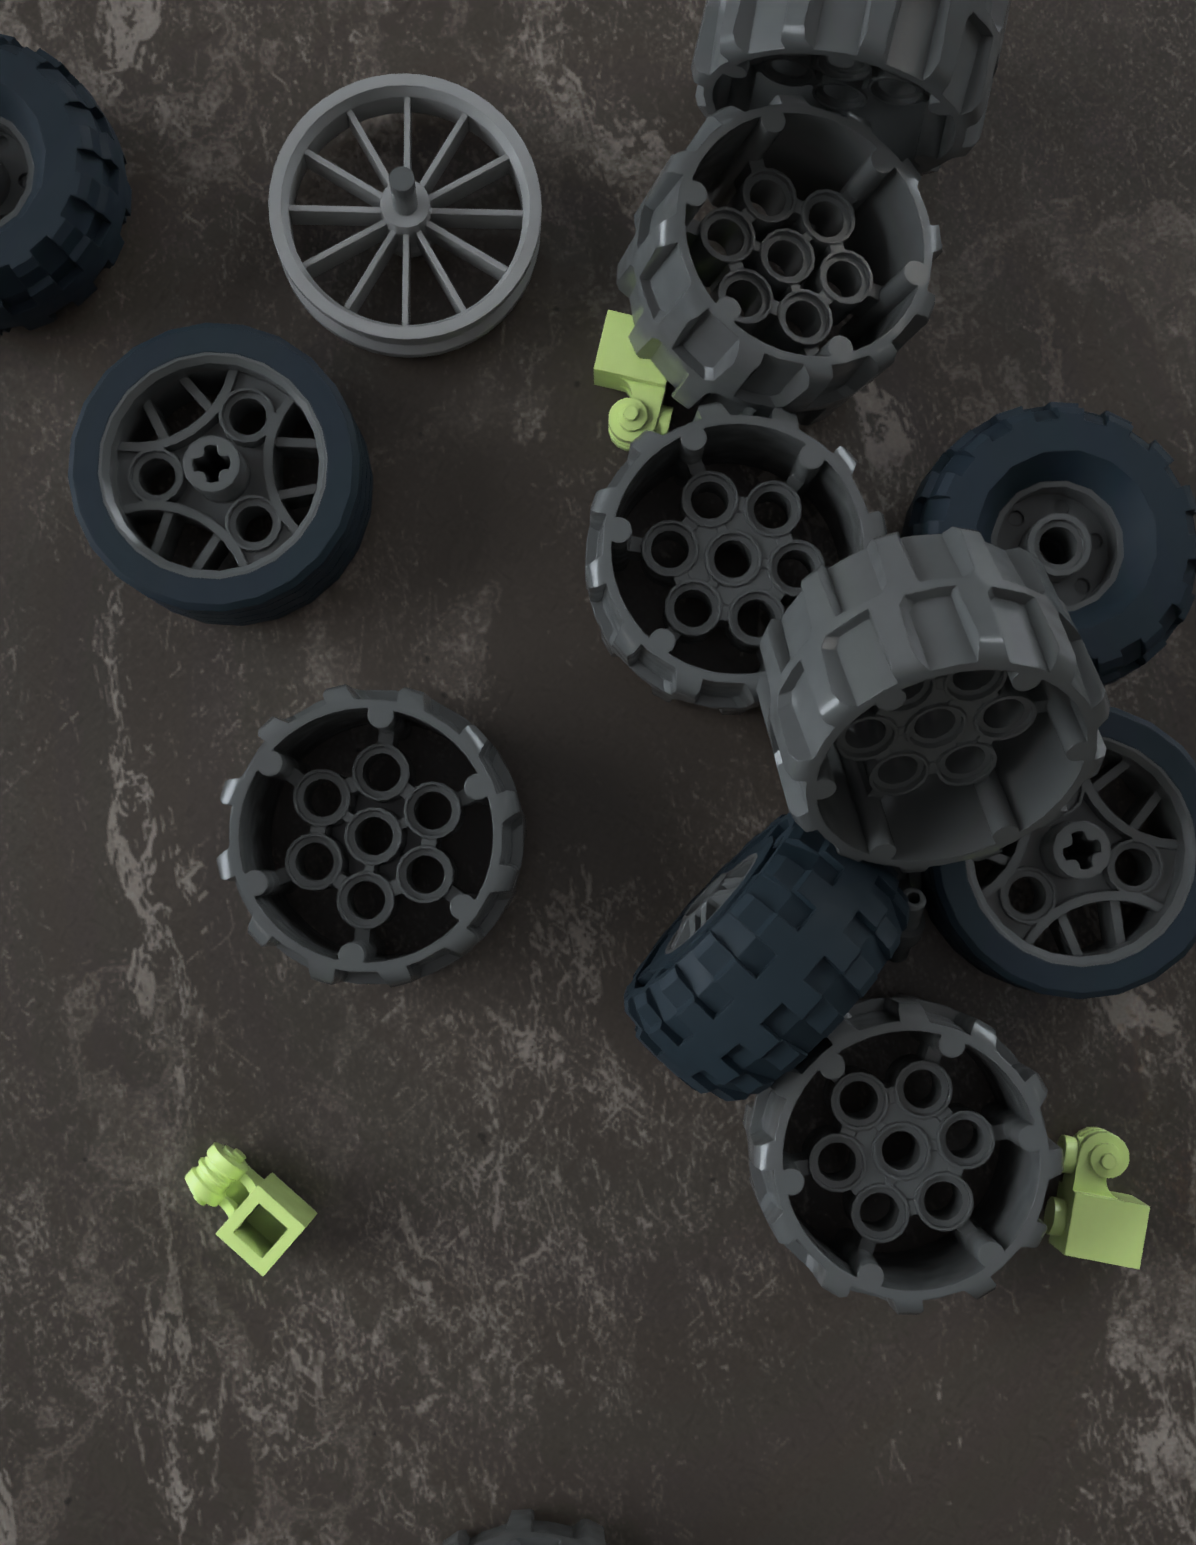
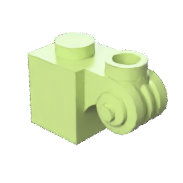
[594,310,674,451]
[1044,1127,1150,1270]
[185,1142,318,1276]

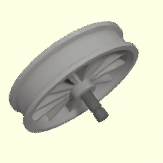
[268,73,542,358]

